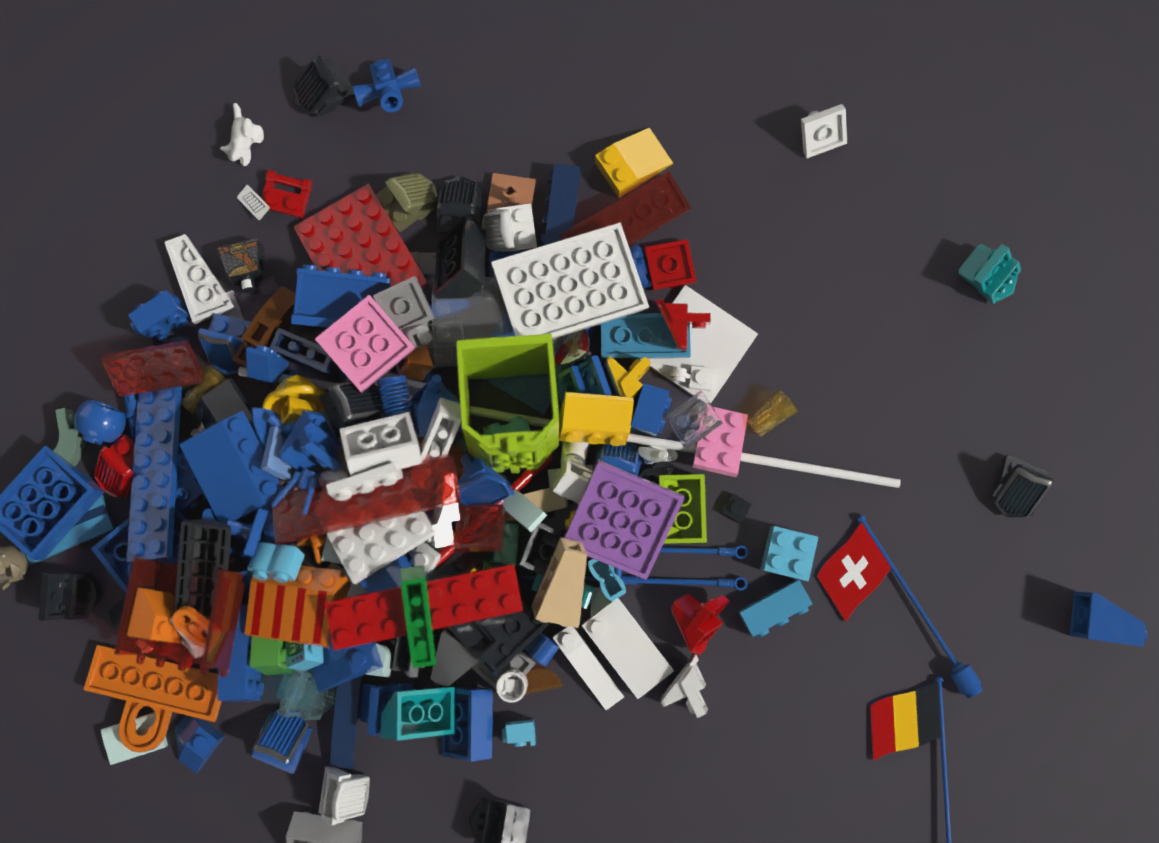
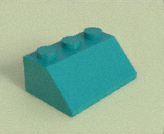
[381,687,454,741]

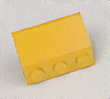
[559,392,634,446]

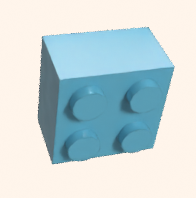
[760,526,818,581]

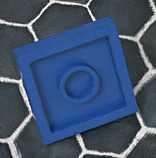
[226,508,268,559]

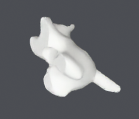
[220,103,264,166]

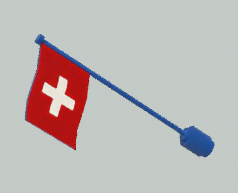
[817,515,983,699]

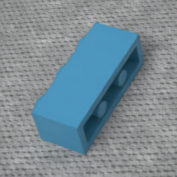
[737,579,812,638]

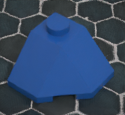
[175,715,225,774]

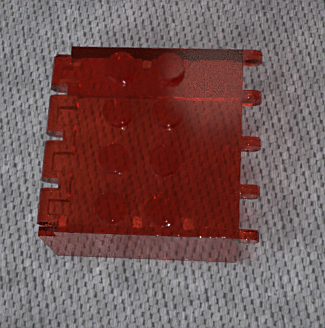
[114,557,245,678]

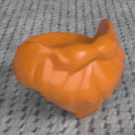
[296,531,326,566]

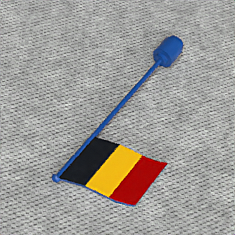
[870,677,951,843]

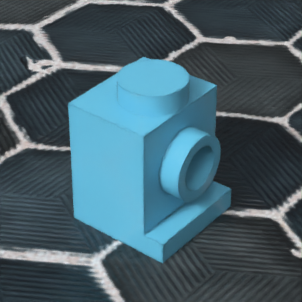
[502,719,536,747]

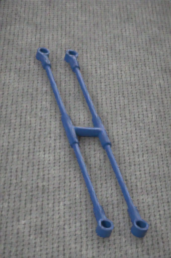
[500,540,748,591]

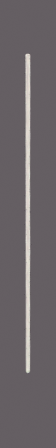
[238,367,900,488]

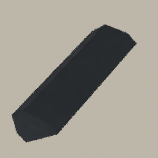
[174,519,232,621]

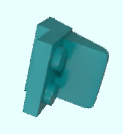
[958,244,1021,305]

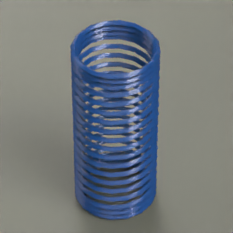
[377,375,418,441]

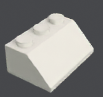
[340,412,422,476]

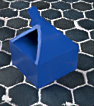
[410,375,463,437]
[360,554,414,593]

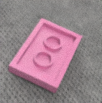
[692,405,748,477]

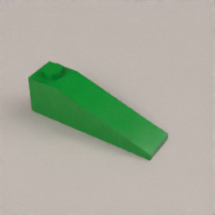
[400,566,436,668]

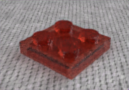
[454,504,505,552]

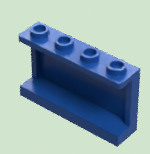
[291,265,391,328]

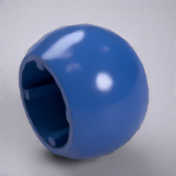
[74,399,126,445]

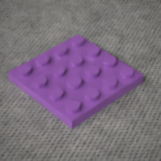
[564,460,685,580]

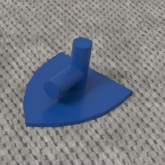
[251,408,296,447]

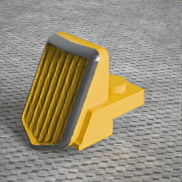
[603,356,651,399]

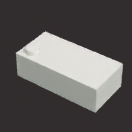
[582,598,674,699]

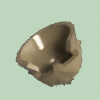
[0,545,30,590]

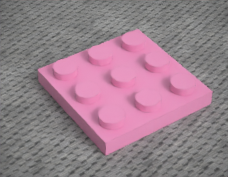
[315,295,415,393]

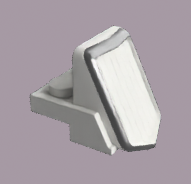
[660,653,708,718]

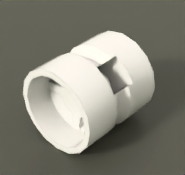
[496,669,528,703]

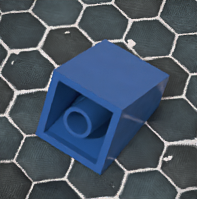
[1070,591,1148,647]

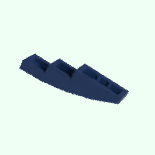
[330,676,362,769]

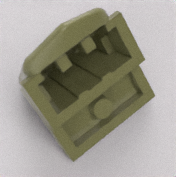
[376,172,437,232]

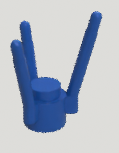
[271,468,320,523]

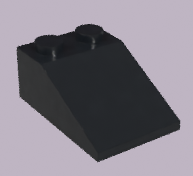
[509,523,590,577]

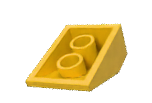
[595,128,673,198]

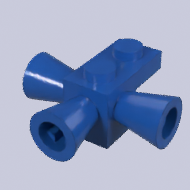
[352,59,421,112]

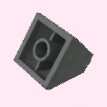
[430,627,480,688]

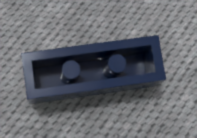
[270,328,341,377]

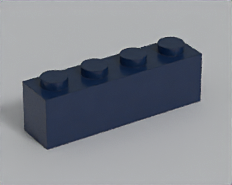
[540,163,581,247]

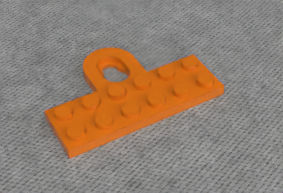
[84,645,222,752]

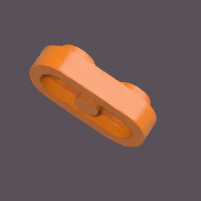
[172,606,218,647]

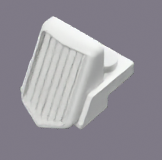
[481,203,537,252]
[318,766,370,825]

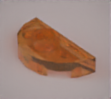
[525,668,563,694]

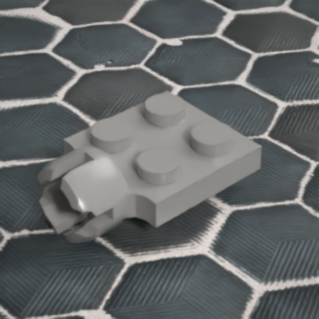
[373,276,435,349]

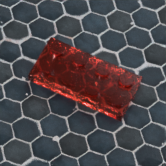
[100,340,205,397]

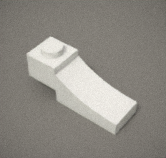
[426,472,460,548]

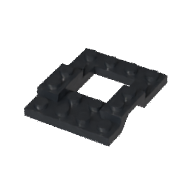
[426,528,551,676]

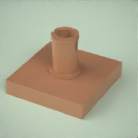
[486,173,536,213]

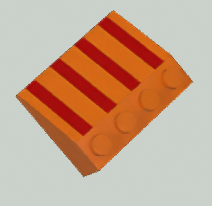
[244,566,352,648]

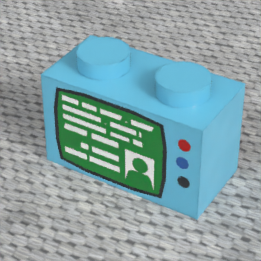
[286,642,323,671]

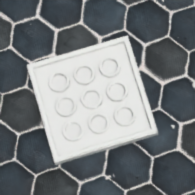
[639,285,758,406]

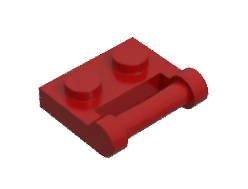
[261,170,312,219]

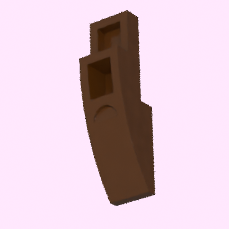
[232,286,296,368]

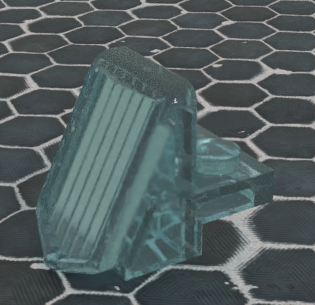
[276,669,337,720]

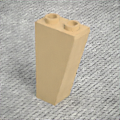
[532,538,587,628]

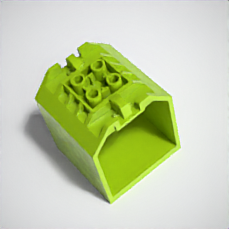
[457,333,559,474]

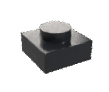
[721,493,752,524]

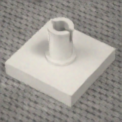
[801,104,847,158]

